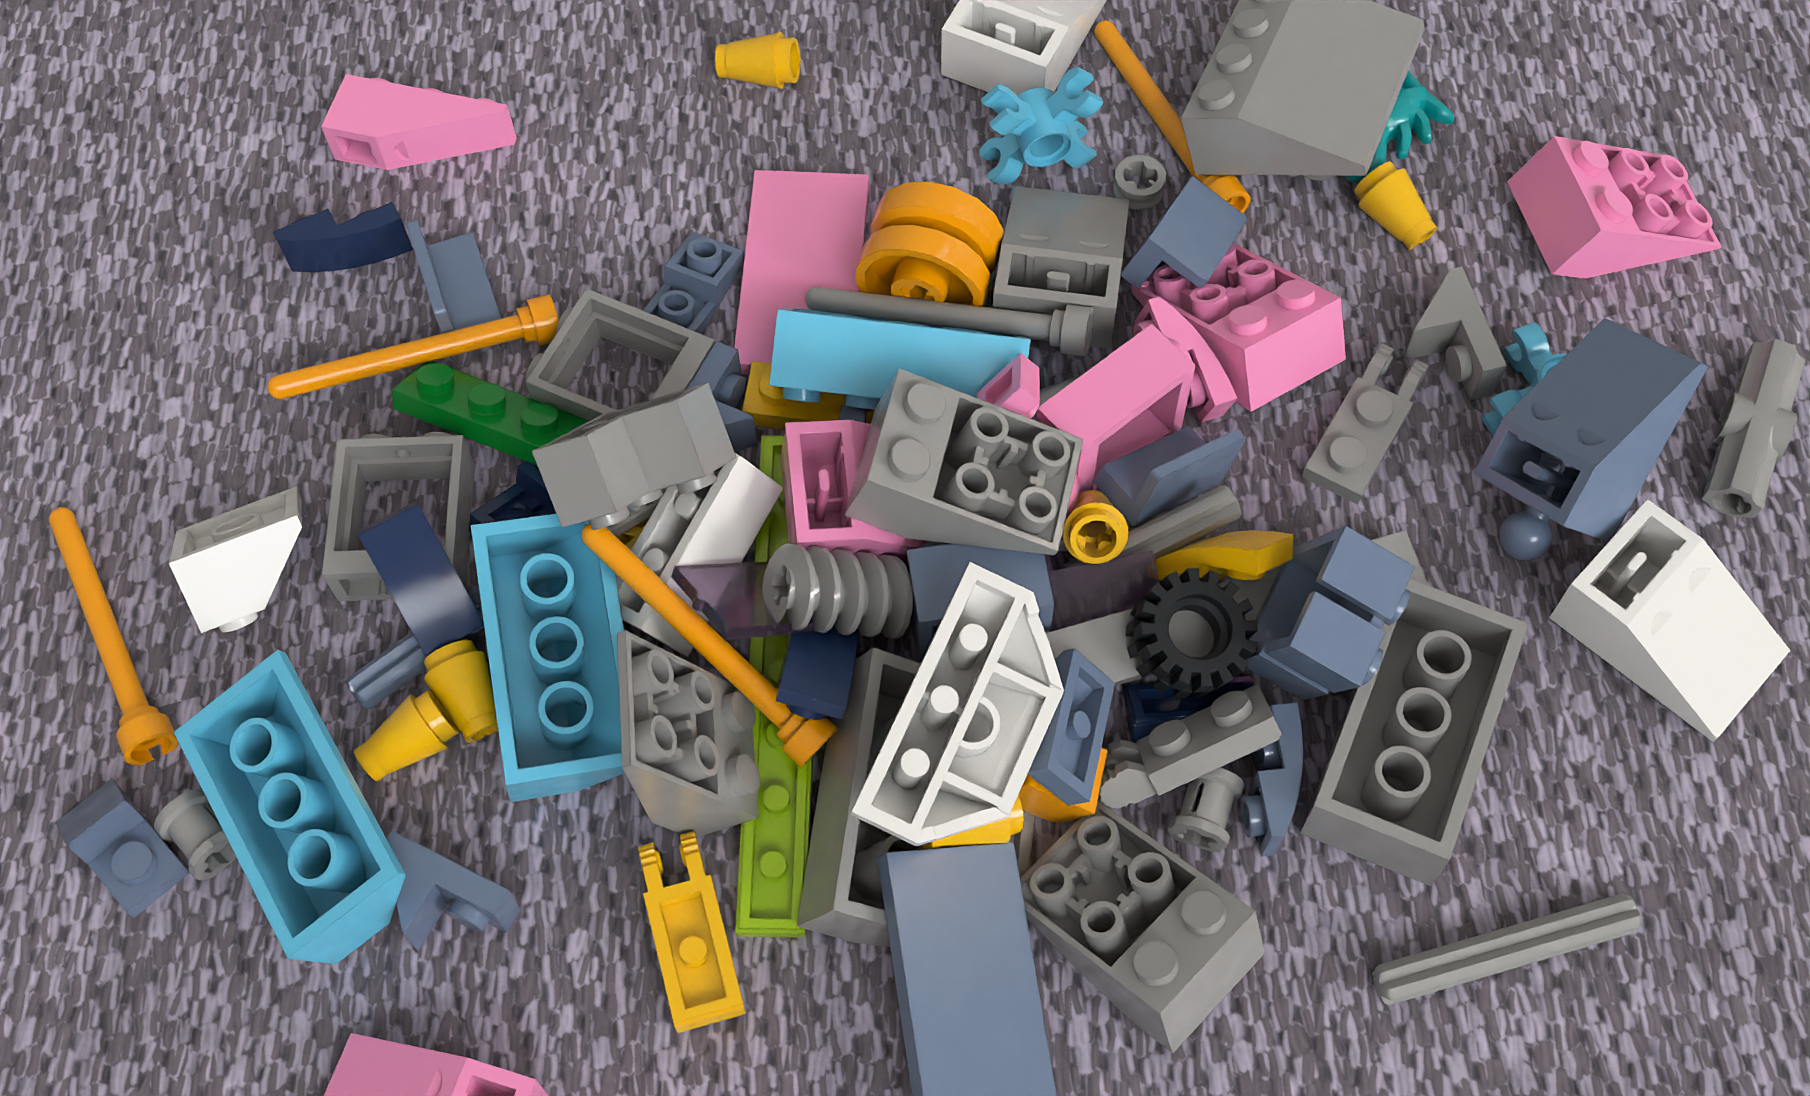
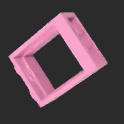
[1036,324,1196,494]

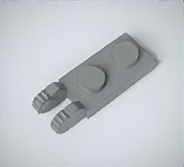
[1301,343,1429,505]
[1099,684,1282,810]

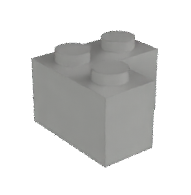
[532,382,736,530]

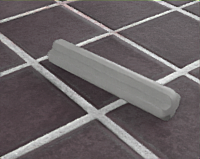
[1060,486,1242,598]

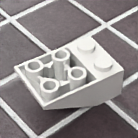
[941,0,1107,95]
[1549,499,1790,742]

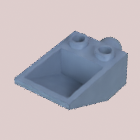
[1474,318,1709,561]

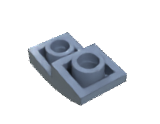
[643,232,744,334]
[1241,702,1303,857]

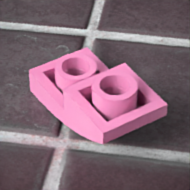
[1133,296,1238,423]

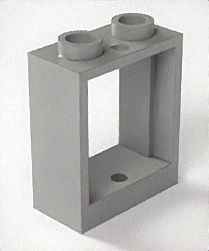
[525,288,715,421]
[322,432,475,601]

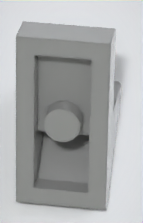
[1403,266,1507,400]

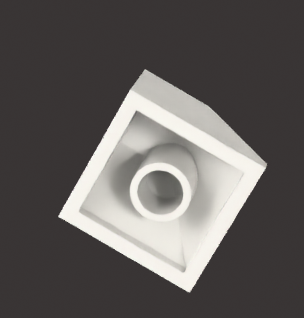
[169,486,302,633]

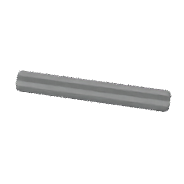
[1372,893,1642,1005]

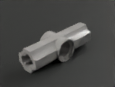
[1701,339,1806,518]

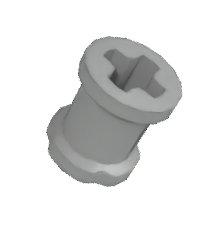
[1167,767,1245,852]
[154,789,237,881]

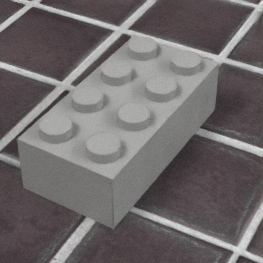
[1300,579,1529,886]

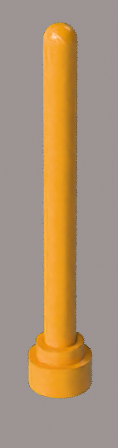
[1094,20,1251,213]
[267,294,559,399]
[49,507,178,766]
[581,523,838,768]

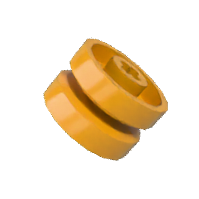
[856,182,1004,307]

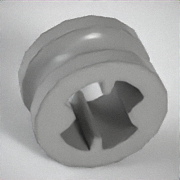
[1113,154,1166,210]

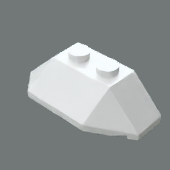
[850,562,1064,846]

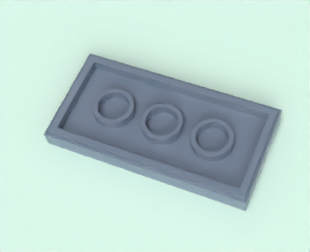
[877,842,1057,1096]

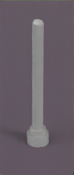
[805,287,1094,357]

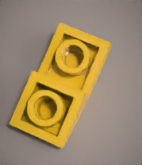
[1146,530,1293,580]

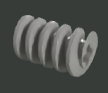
[762,543,913,640]

